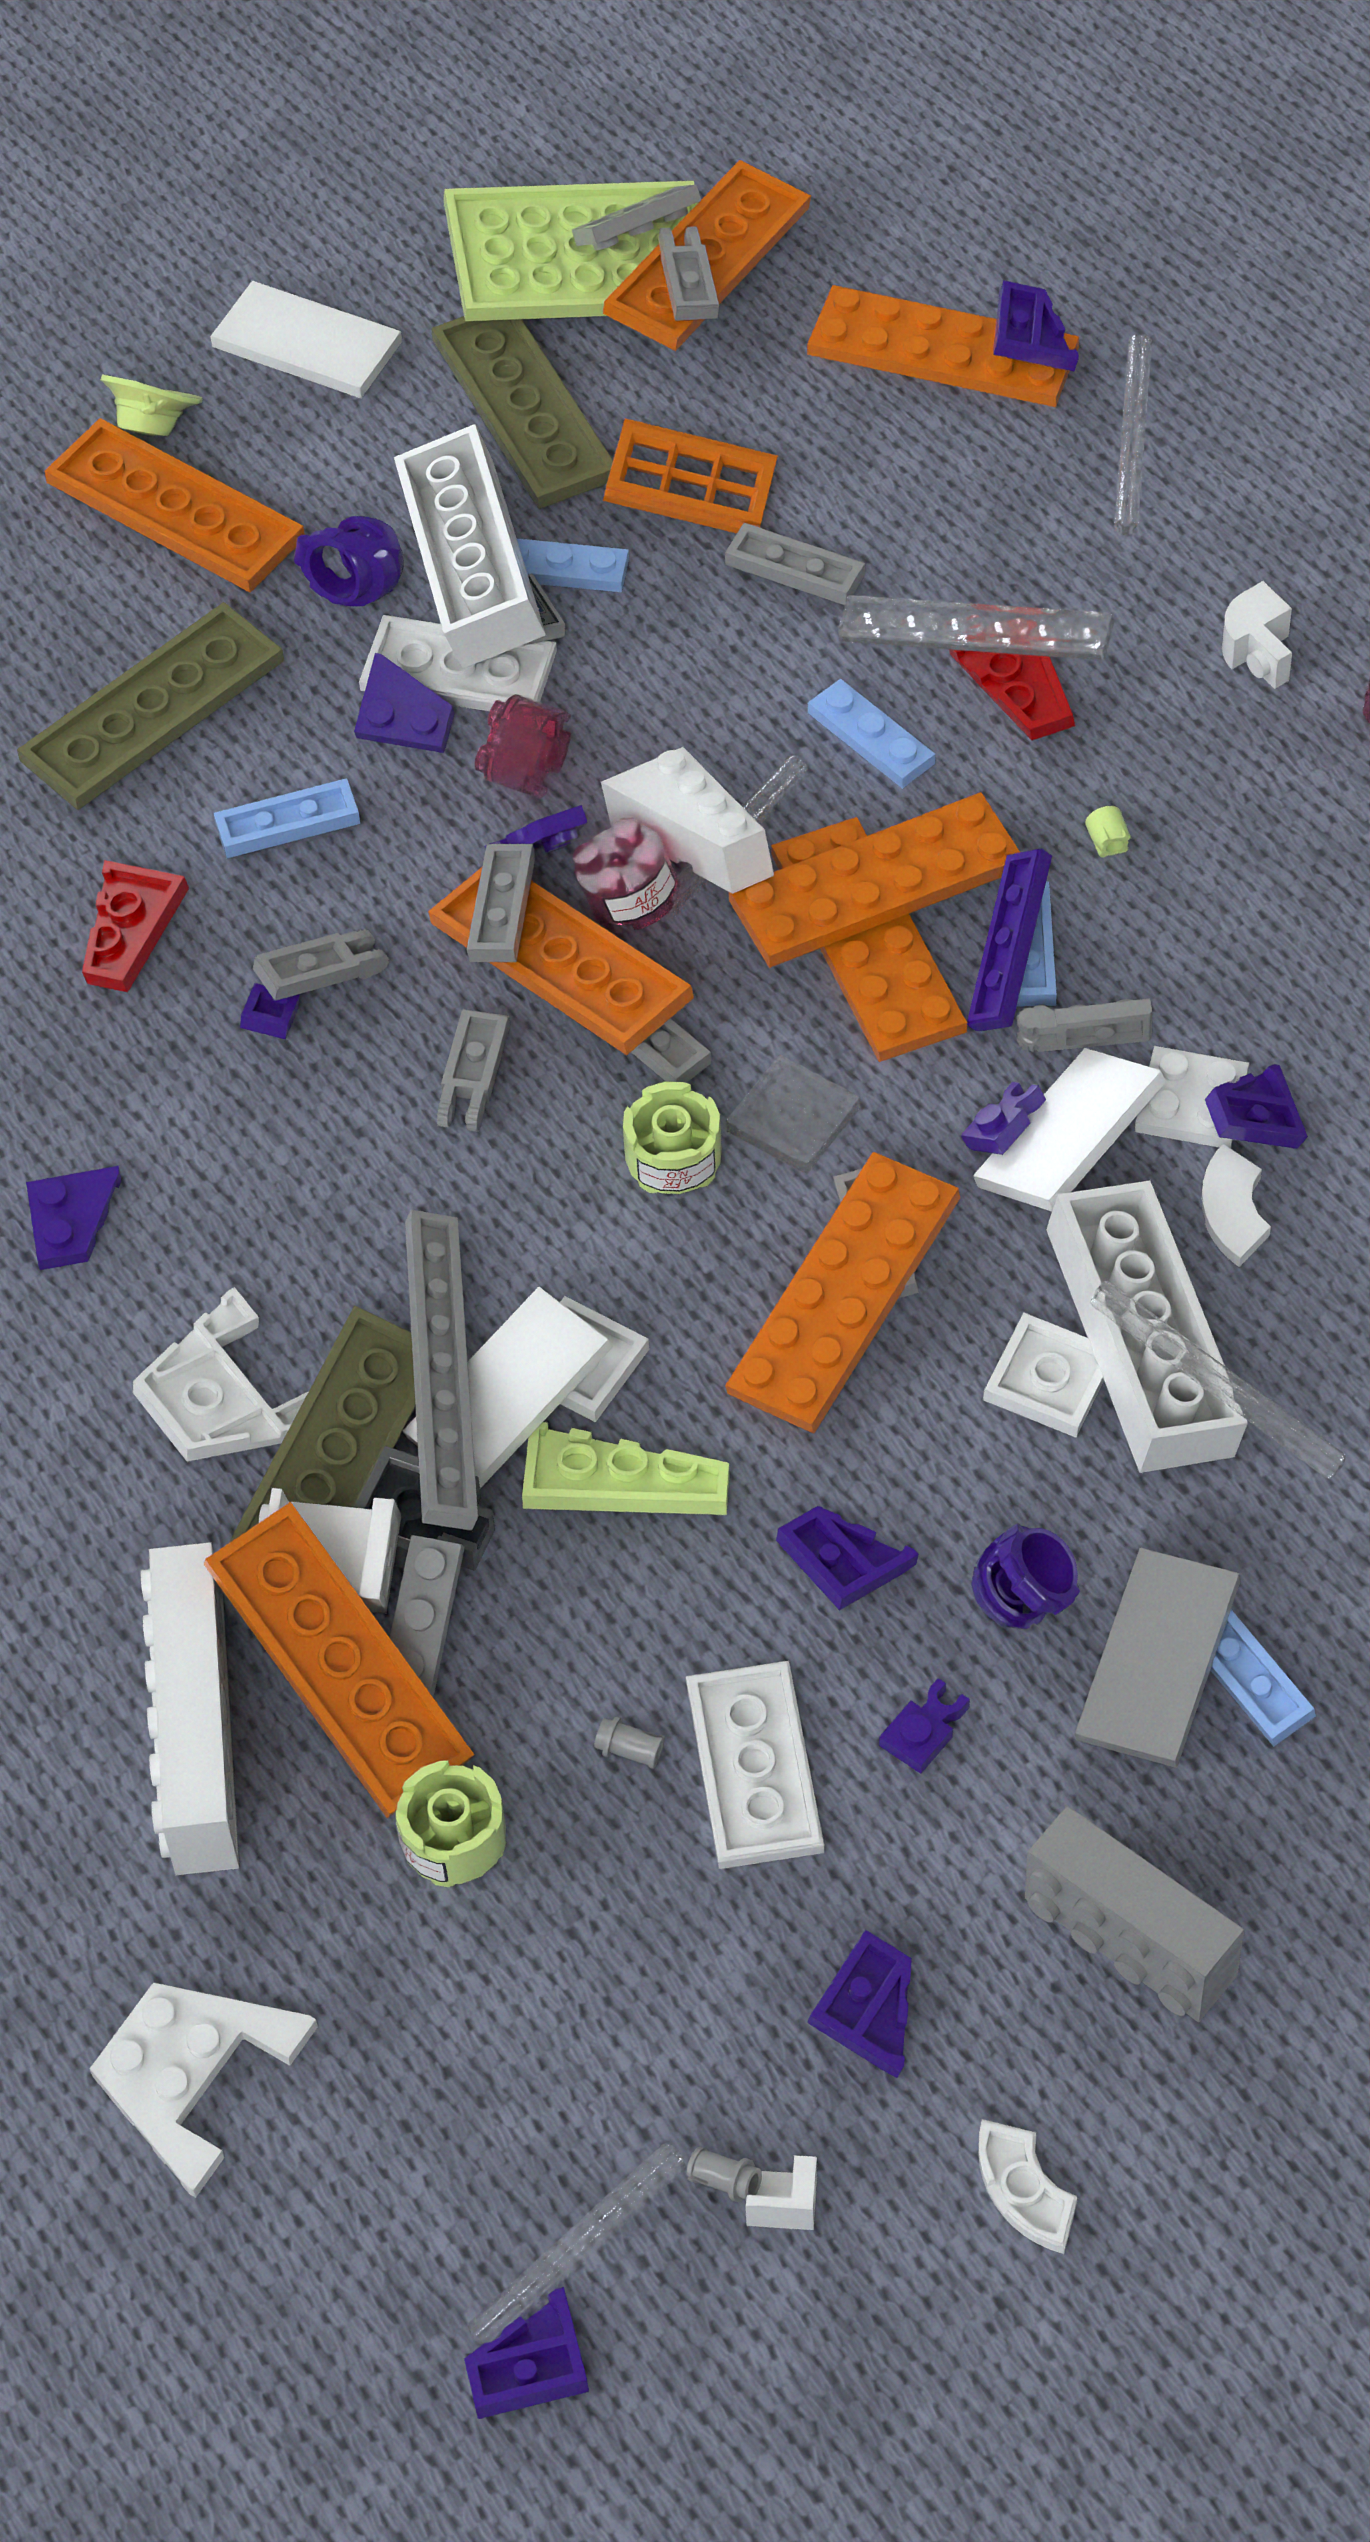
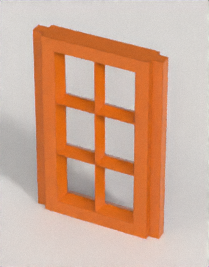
[603,418,778,533]

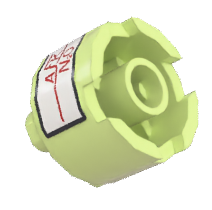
[623,1081,722,1194]
[396,1761,506,1887]

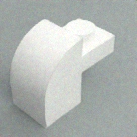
[1222,581,1292,689]

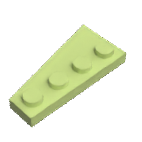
[522,1422,729,1515]

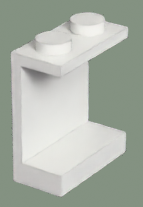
[259,1488,401,1614]

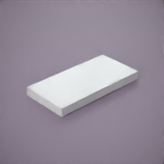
[210,281,402,398]
[359,615,557,717]
[973,1048,1165,1211]
[403,1287,613,1488]
[686,1661,824,1869]

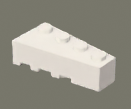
[601,747,774,894]

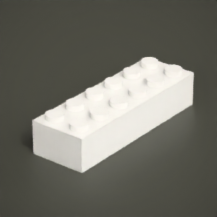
[394,424,546,669]
[1046,1181,1248,1473]
[141,1542,239,1875]

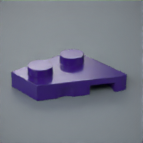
[993,280,1079,372]
[354,653,455,753]
[484,805,588,853]
[1204,1064,1308,1149]
[26,1166,122,1270]
[776,1506,919,1611]
[807,1929,912,2078]
[464,2287,589,2419]

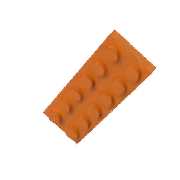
[603,160,811,351]
[807,285,1079,407]
[44,418,305,593]
[729,792,1020,968]
[771,817,967,1062]
[428,867,694,1055]
[725,1152,960,1434]
[204,1502,475,1818]

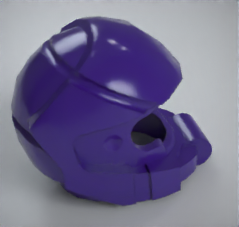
[294,516,404,606]
[971,1523,1080,1629]

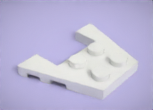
[133,1287,309,1461]
[90,1983,318,2198]

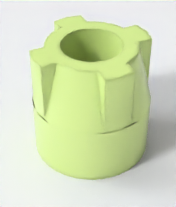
[1085,806,1131,858]

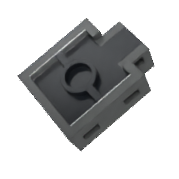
[354,1446,495,1571]

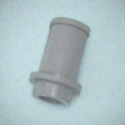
[594,1716,665,1769]
[687,2147,762,2203]

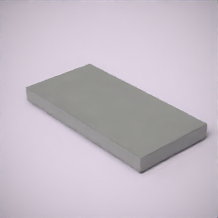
[1075,1548,1241,1768]

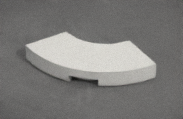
[1201,1144,1271,1267]
[978,2119,1077,2254]

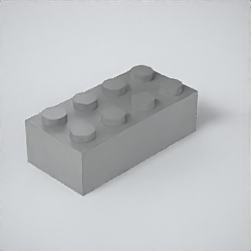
[1025,1805,1244,2022]

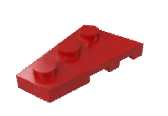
[947,615,1075,741]
[82,860,189,993]

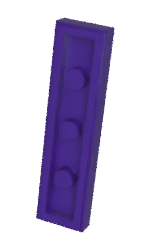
[967,848,1052,1031]

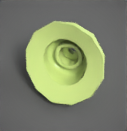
[100,374,202,436]

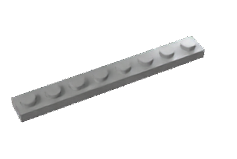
[405,1210,478,1530]

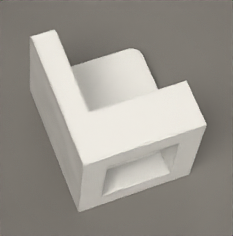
[745,2155,817,2230]

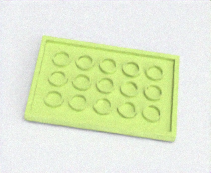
[444,181,699,321]

